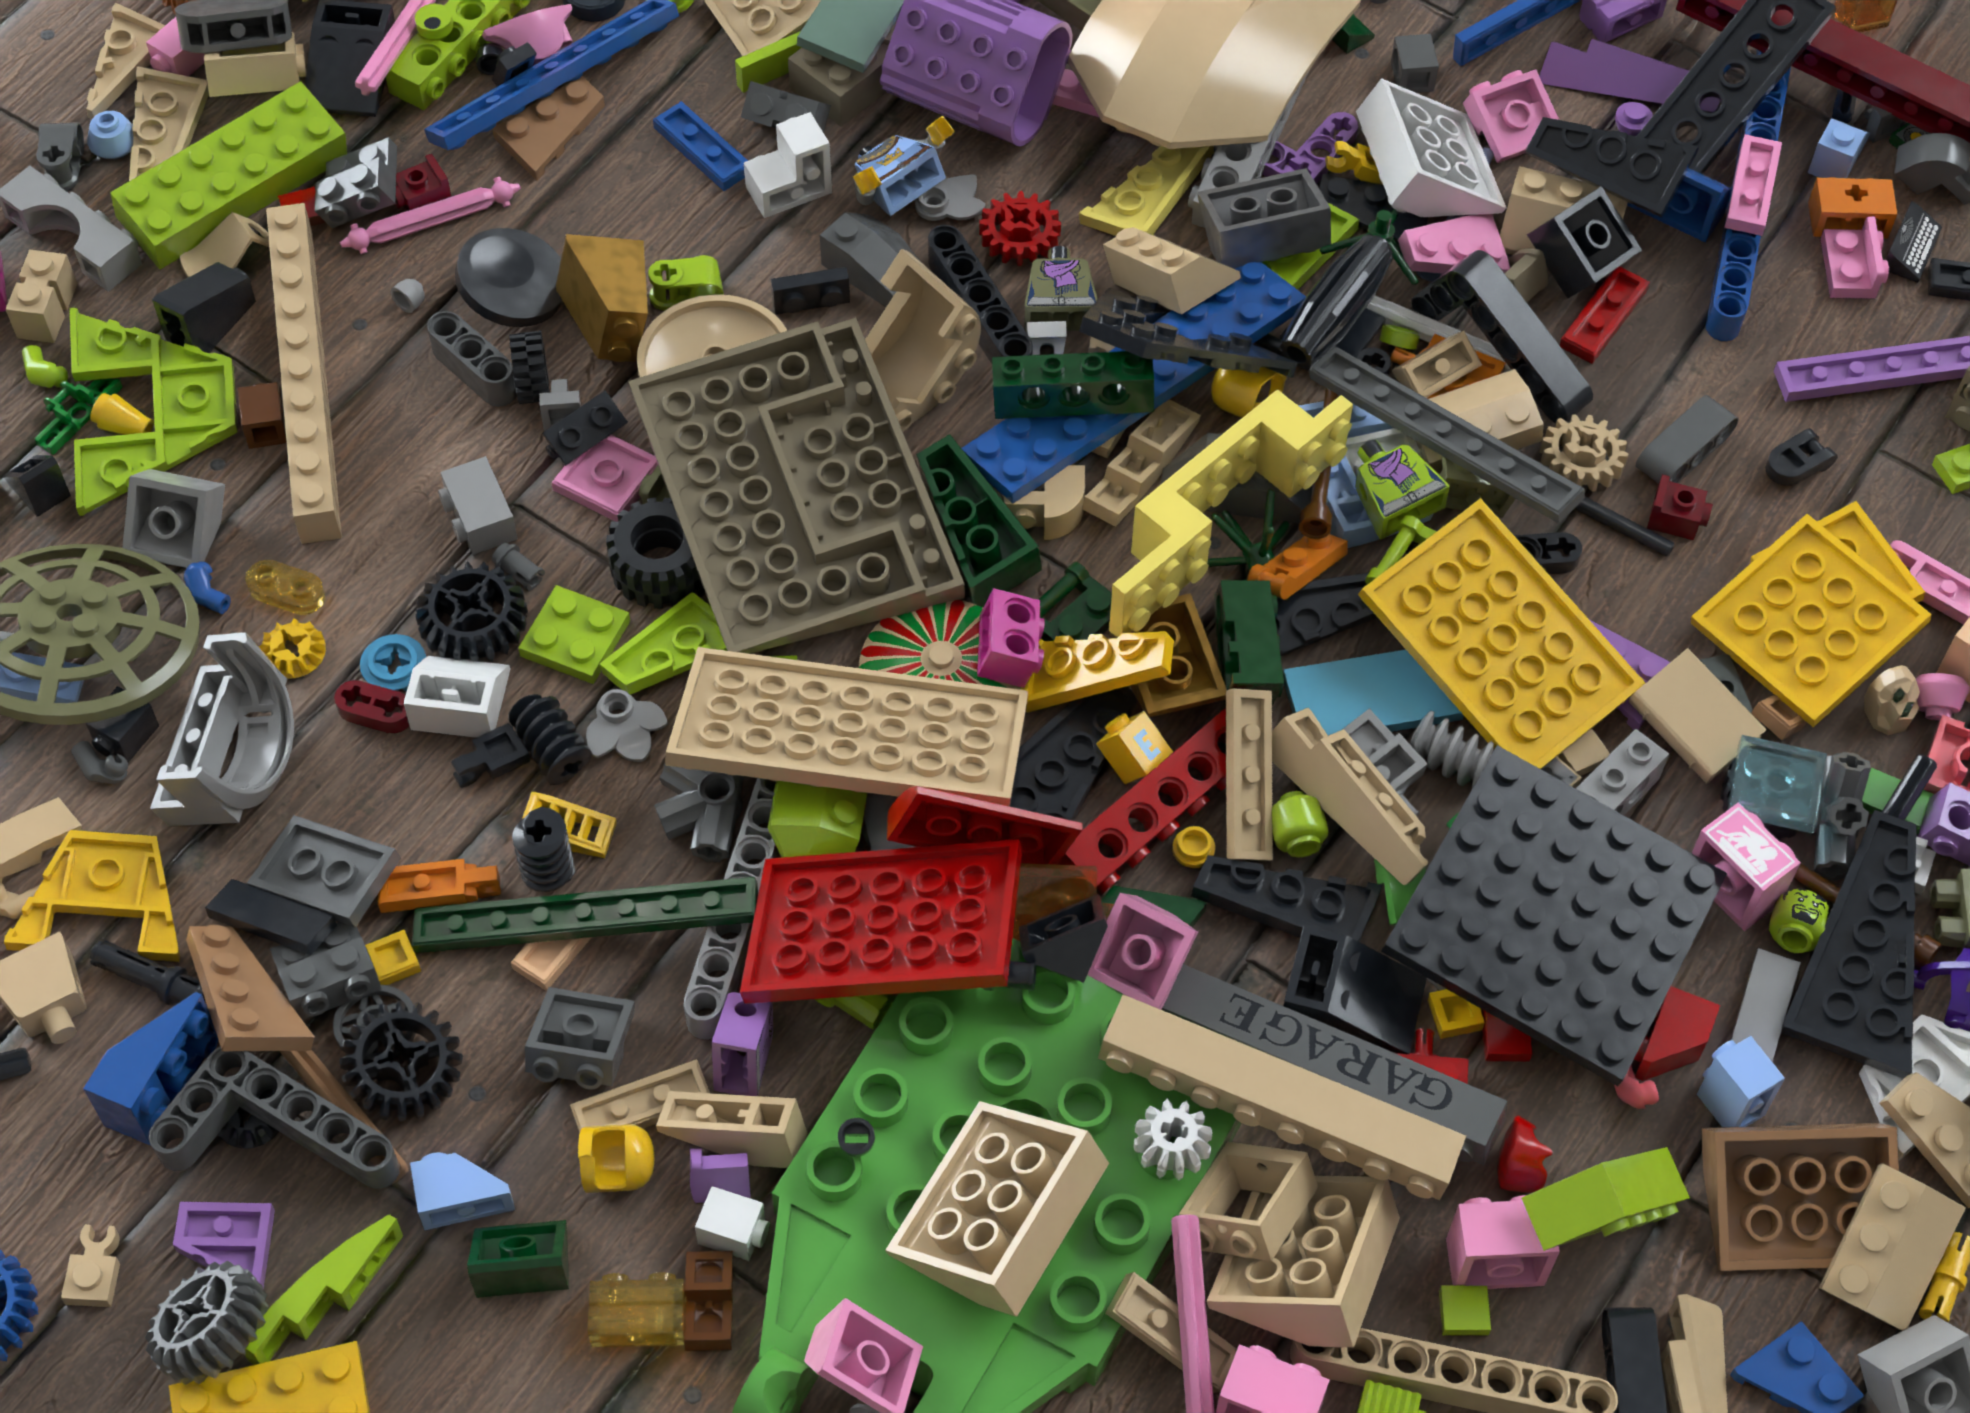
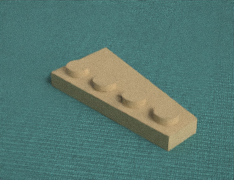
[129,67,209,181]

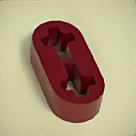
[334,680,410,734]

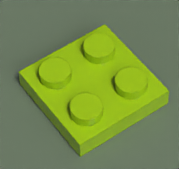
[518,585,630,684]

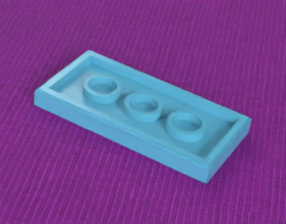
[1283,650,1464,736]

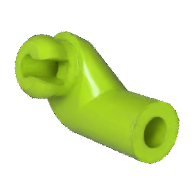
[22,345,68,388]

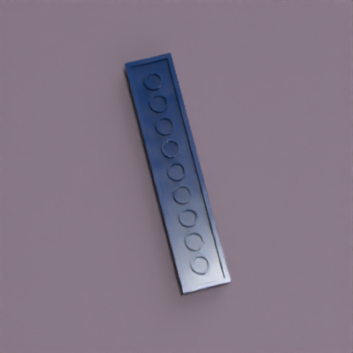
[961,262,1306,503]

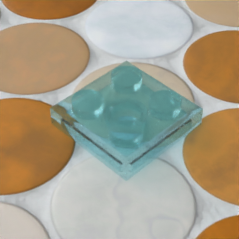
[1728,735,1827,833]

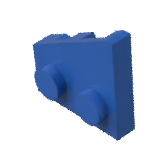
[1730,1321,1864,1413]

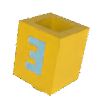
[1096,711,1173,784]

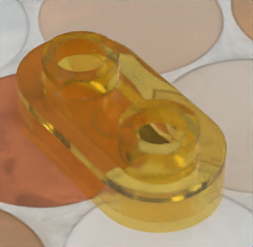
[245,560,325,615]

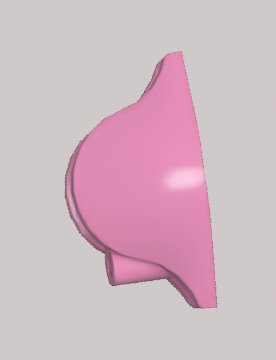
[482,4,573,66]

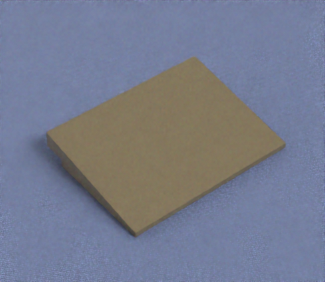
[628,318,965,654]

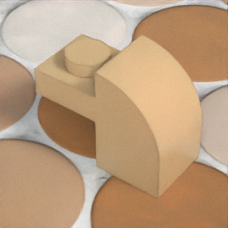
[1004,465,1085,540]

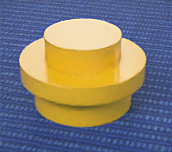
[1172,826,1215,868]

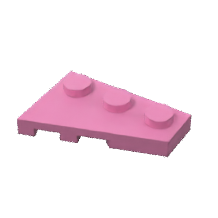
[1398,214,1511,274]

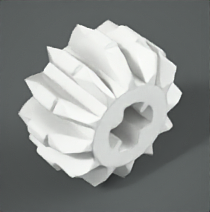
[1134,1098,1212,1181]

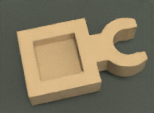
[61,1224,120,1307]

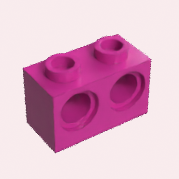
[977,588,1045,688]

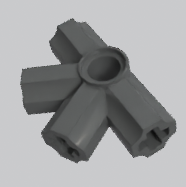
[1811,752,1871,881]
[654,764,744,863]

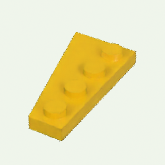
[1020,631,1174,713]

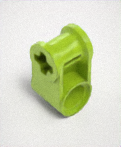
[648,255,724,311]

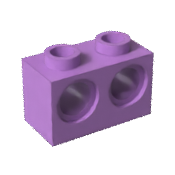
[1918,782,1970,866]

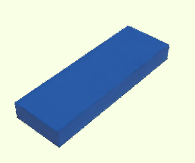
[653,101,748,191]

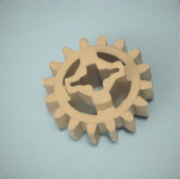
[1540,414,1628,492]

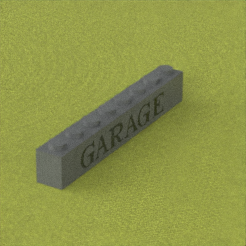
[1162,964,1507,1166]

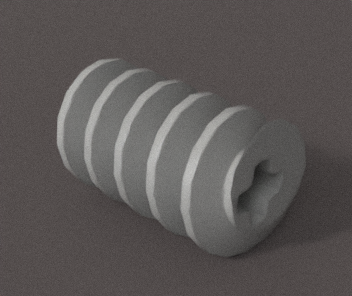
[1410,710,1494,788]

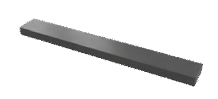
[1309,346,1585,524]

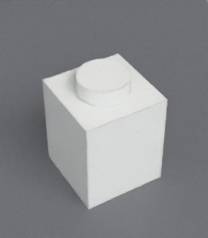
[695,1186,770,1261]

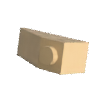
[656,1091,808,1168]

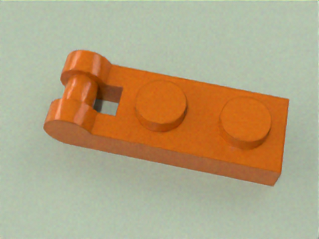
[1247,534,1348,600]

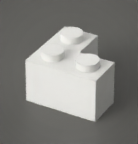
[744,112,832,218]

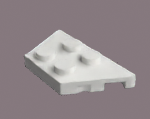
[1859,1014,1970,1161]

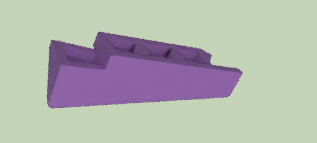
[1539,39,1720,112]

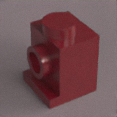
[395,153,452,211]
[1647,474,1713,540]

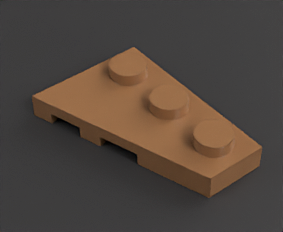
[492,76,605,181]

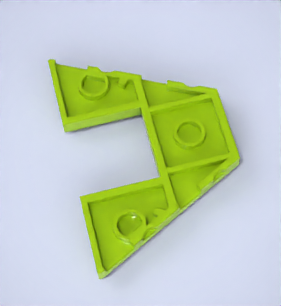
[70,308,238,516]

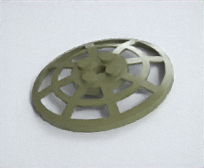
[0,544,200,725]

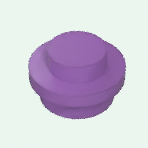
[1615,102,1653,136]

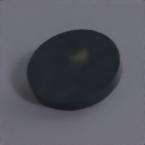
[455,228,563,327]

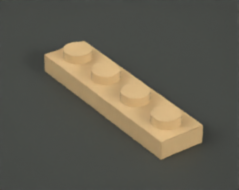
[1226,689,1273,861]

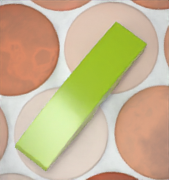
[245,1214,403,1365]

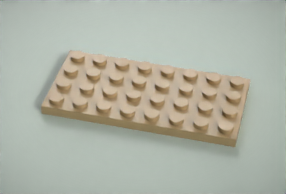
[665,647,1028,807]

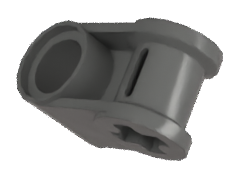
[36,122,84,191]

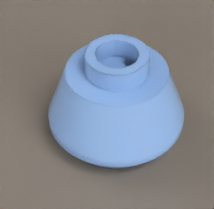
[87,111,133,159]

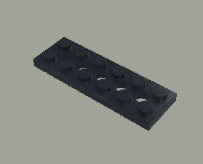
[1637,0,1836,175]

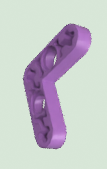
[1262,112,1358,185]

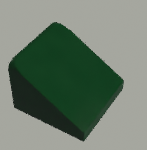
[1331,14,1375,54]

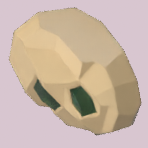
[1864,665,1920,735]

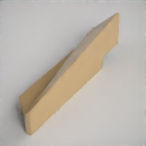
[1272,708,1428,885]
[1660,1294,1728,1413]

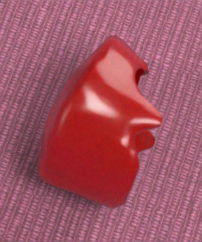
[1497,1115,1553,1194]

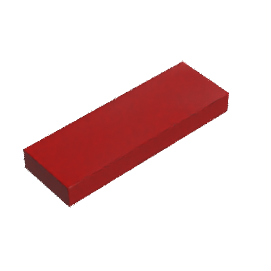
[1559,266,1650,364]

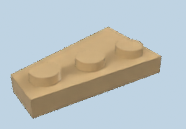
[1879,1072,1970,1208]

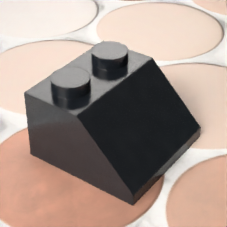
[1527,186,1642,299]

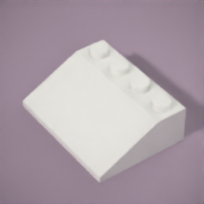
[1356,78,1507,217]

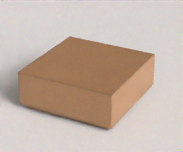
[1751,695,1807,740]

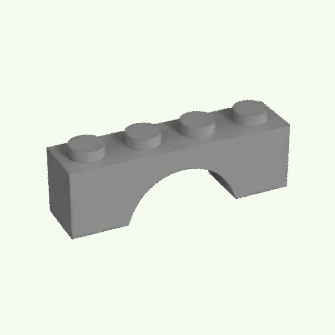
[0,166,142,292]

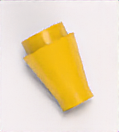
[90,393,154,435]

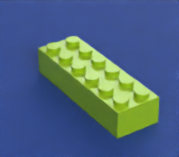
[110,81,347,270]

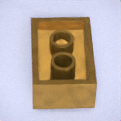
[1109,593,1227,718]

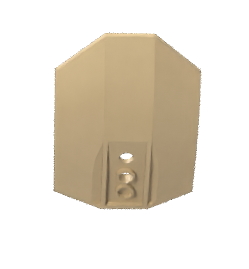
[1068,0,1361,149]

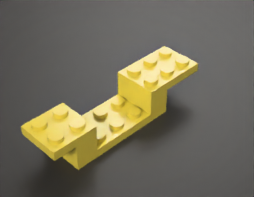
[1109,389,1353,638]

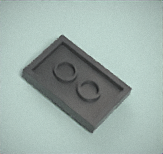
[247,815,401,928]

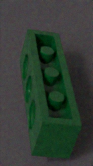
[992,351,1154,419]

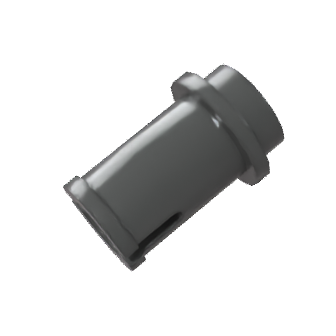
[492,542,545,591]

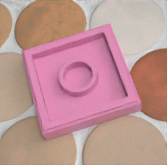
[552,435,658,522]

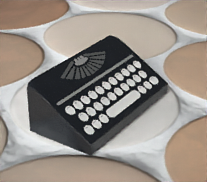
[1886,201,1942,283]

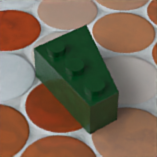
[1214,580,1284,711]

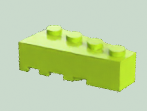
[1521,1147,1690,1251]

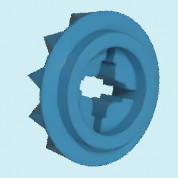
[360,634,426,692]

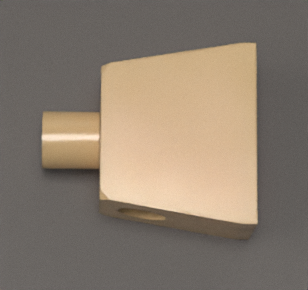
[0,931,87,1044]

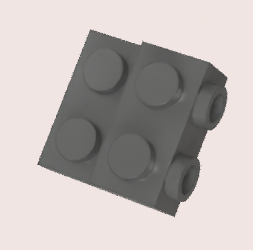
[315,137,397,228]
[270,922,382,1020]
[525,987,635,1089]

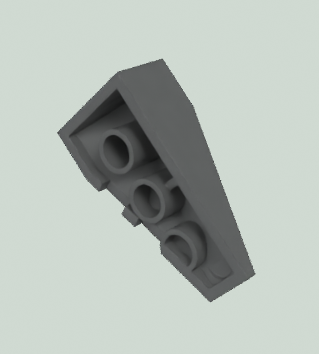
[820,212,922,307]

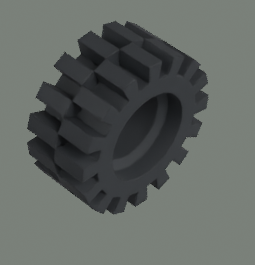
[509,331,550,404]

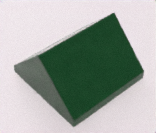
[467,1220,569,1298]

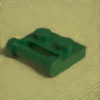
[1038,562,1112,641]

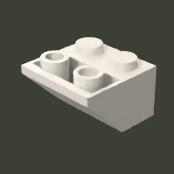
[404,656,510,738]

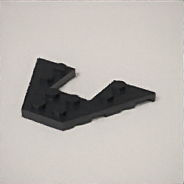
[1079,288,1298,378]

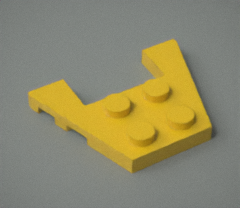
[4,830,180,962]

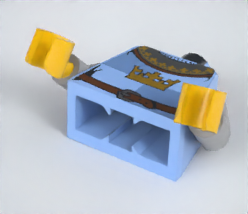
[853,116,955,216]

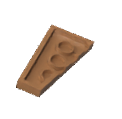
[186,925,314,1051]

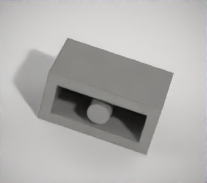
[438,456,518,555]

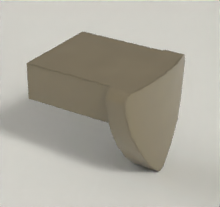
[1504,248,1548,302]

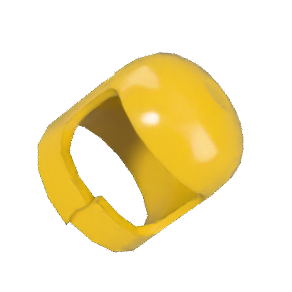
[1211,367,1287,418]
[578,1124,654,1193]

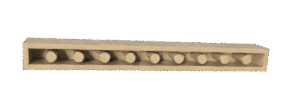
[266,203,342,544]

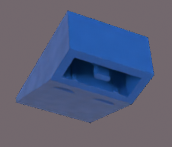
[83,992,219,1146]

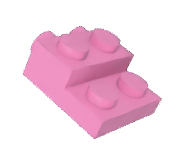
[1463,69,1559,163]

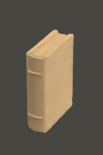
[1628,648,1767,784]

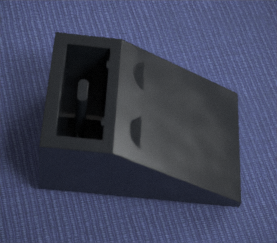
[305,0,395,117]
[1283,925,1427,1054]

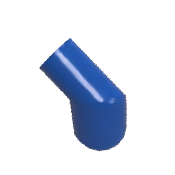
[184,561,231,614]

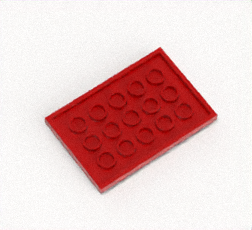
[740,839,1022,1004]

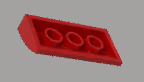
[887,786,1083,876]

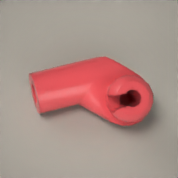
[1614,1064,1659,1109]

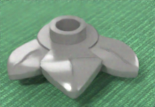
[915,173,986,221]
[586,689,668,762]

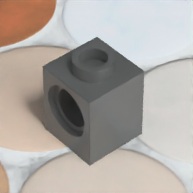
[1391,34,1439,93]

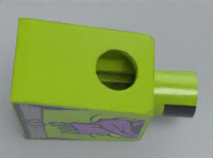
[1355,440,1449,540]

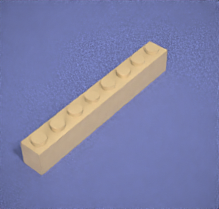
[1098,994,1466,1200]

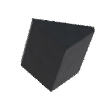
[1018,894,1108,983]

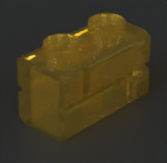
[588,1272,686,1347]

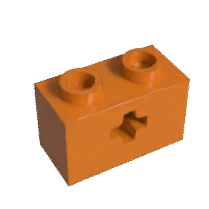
[1808,177,1897,239]

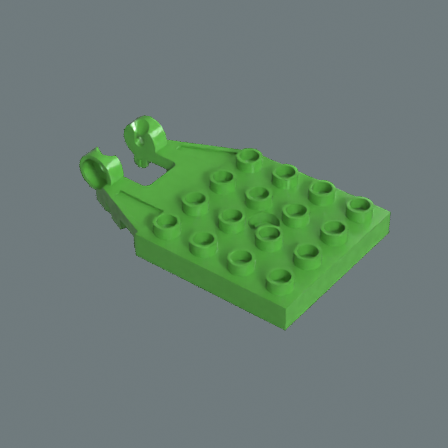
[732,938,1242,1413]

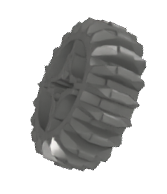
[145,1261,269,1385]

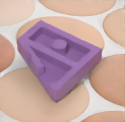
[173,1202,275,1289]

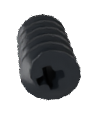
[508,694,592,785]
[512,807,575,892]

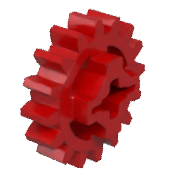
[979,191,1061,266]

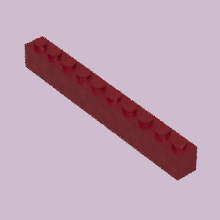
[1676,0,1970,143]

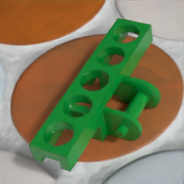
[34,378,123,455]

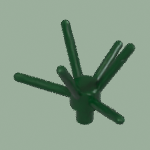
[1320,209,1418,285]
[1207,489,1289,570]

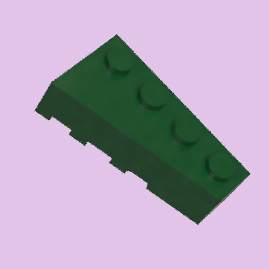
[916,434,1042,607]

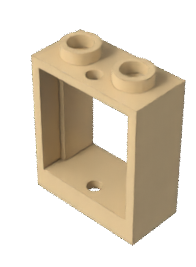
[204,32,306,97]
[1179,1142,1318,1261]

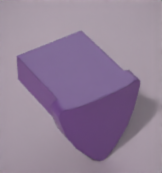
[690,1147,751,1203]

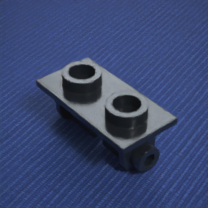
[542,390,628,466]

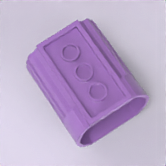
[880,0,1072,146]

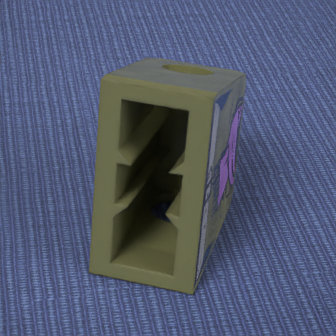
[1024,246,1098,331]

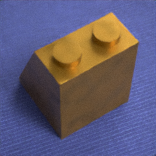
[556,234,648,362]

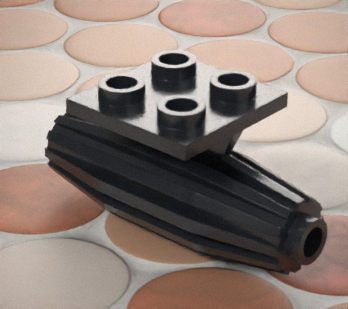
[1279,235,1393,369]

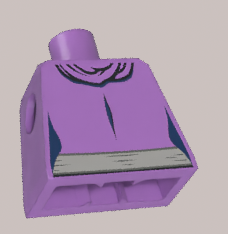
[712,992,773,1096]

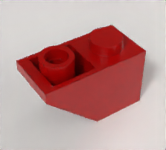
[1634,986,1721,1081]

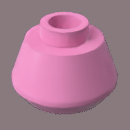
[1916,673,1970,721]

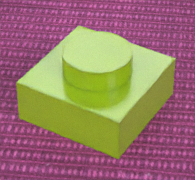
[1932,444,1970,494]

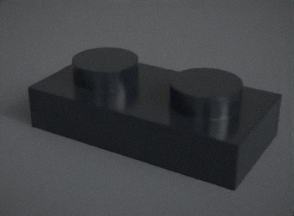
[771,267,850,315]

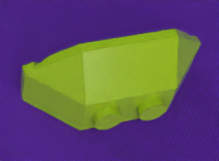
[768,781,867,858]

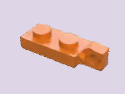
[378,859,501,913]

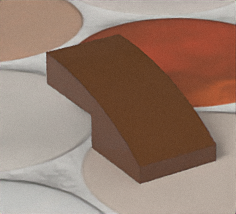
[684,1251,733,1351]

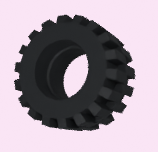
[606,498,704,609]

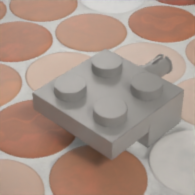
[1342,708,1427,816]

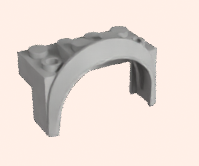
[150,632,294,826]

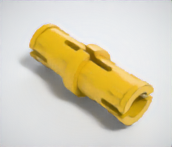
[1919,1232,1970,1323]

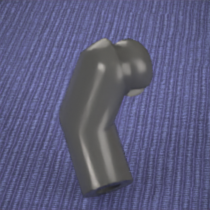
[71,741,128,784]

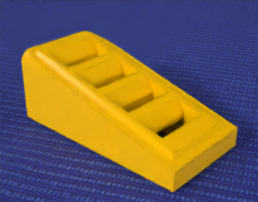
[522,792,617,858]

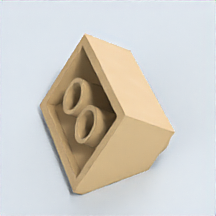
[1500,166,1628,278]
[1103,227,1241,315]
[1415,369,1544,474]
[1818,1163,1966,1331]

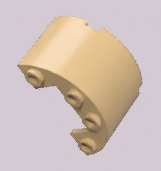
[865,249,981,432]

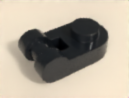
[1765,428,1838,486]

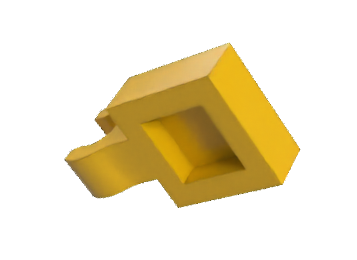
[1325,141,1383,185]

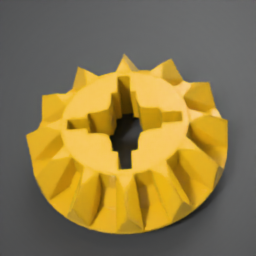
[258,618,326,679]

